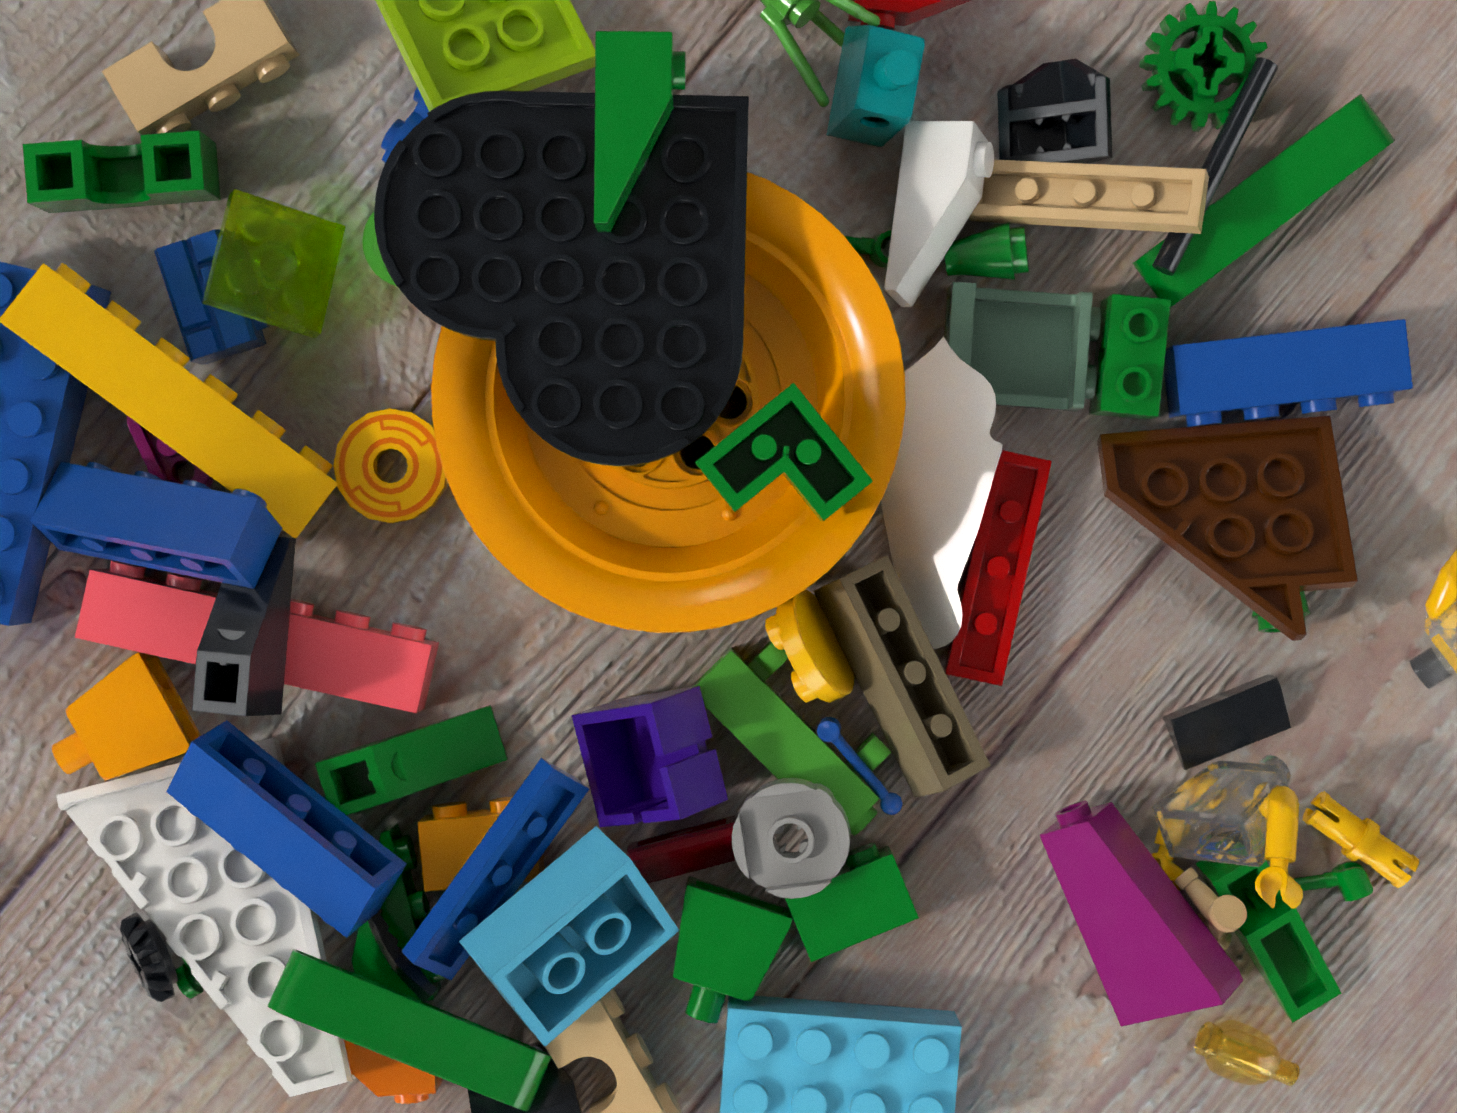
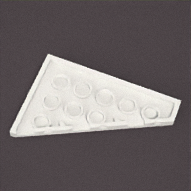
[56,738,353,1097]

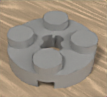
[732,778,851,899]

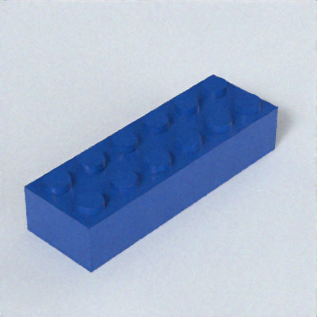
[0,262,111,626]

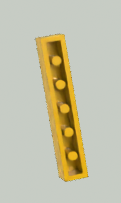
[0,263,338,538]

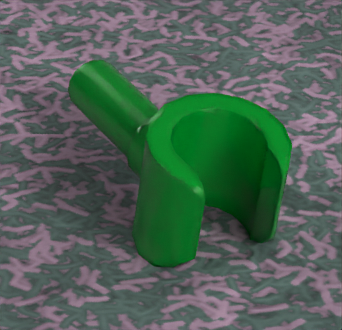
[845,230,892,268]
[1293,861,1373,902]

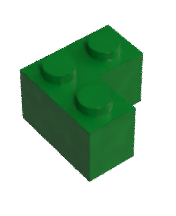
[695,383,873,521]

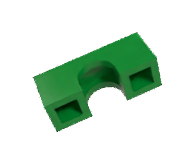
[23,130,221,213]

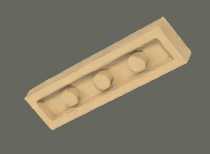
[969,160,1209,234]

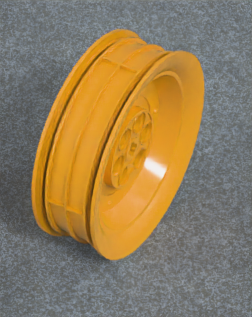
[431,172,906,633]

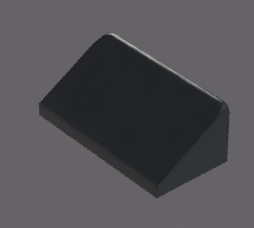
[1163,674,1291,770]

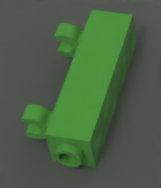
[692,641,891,836]

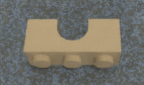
[102,0,300,135]
[545,988,681,1113]

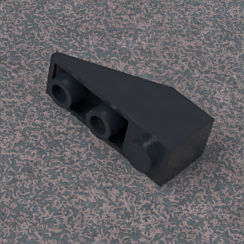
[192,537,296,716]

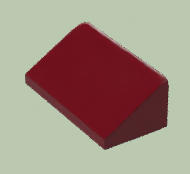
[626,816,737,884]

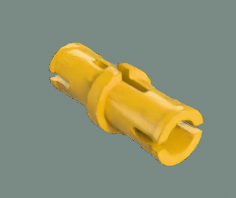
[1302,791,1419,888]

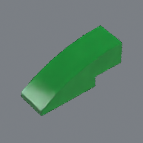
[1195,834,1341,1023]

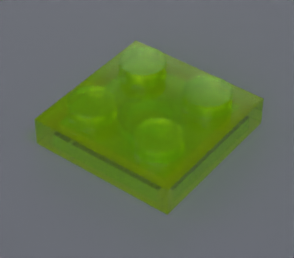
[202,189,346,338]

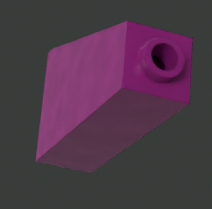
[1039,801,1243,1027]

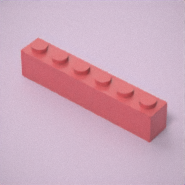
[75,560,439,714]

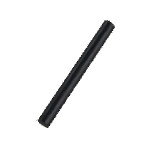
[1152,57,1278,276]

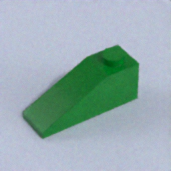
[594,31,686,232]

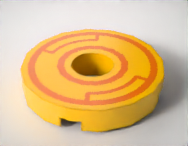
[333,408,447,523]

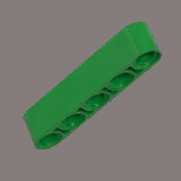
[1132,94,1395,307]
[267,949,551,1112]

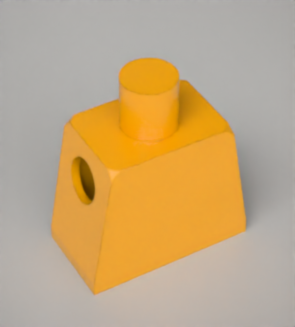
[52,652,201,781]

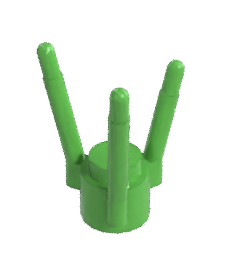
[760,0,880,107]

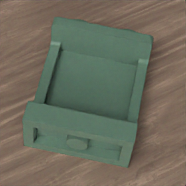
[944,282,1101,412]

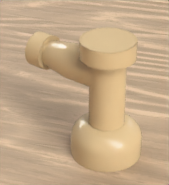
[1174,867,1247,951]

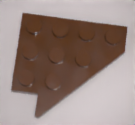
[1097,415,1358,641]

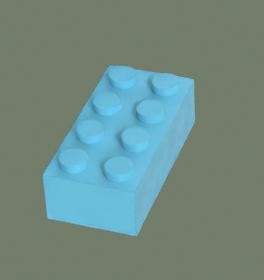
[719,995,962,1113]

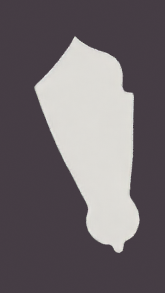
[881,336,1002,649]

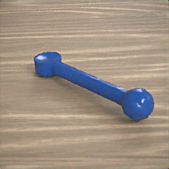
[817,717,903,815]

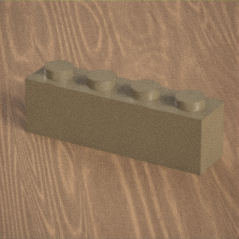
[814,555,991,797]

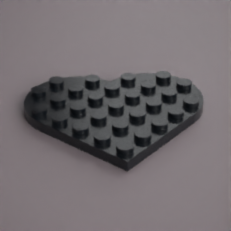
[374,91,749,467]

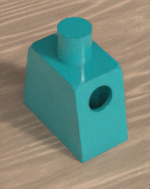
[826,25,925,147]

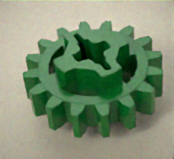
[1139,1,1268,132]

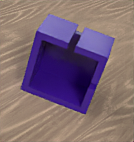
[571,686,728,828]

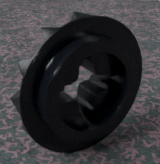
[120,912,178,1002]

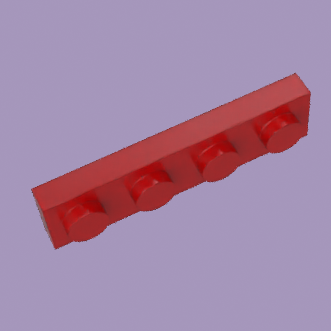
[944,450,1052,686]

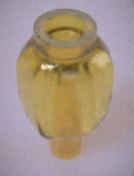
[1195,1020,1300,1086]

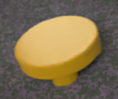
[765,589,854,703]

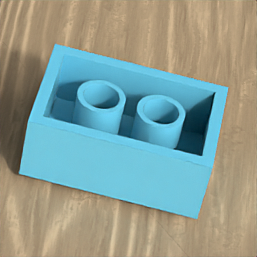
[459,826,680,1047]

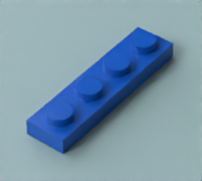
[401,758,589,981]

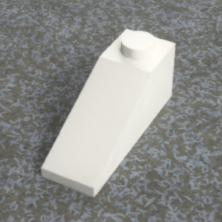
[884,121,994,307]

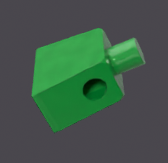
[673,876,793,1024]

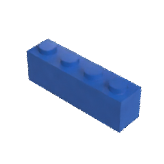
[1164,319,1413,427]
[30,462,282,589]
[166,720,407,938]

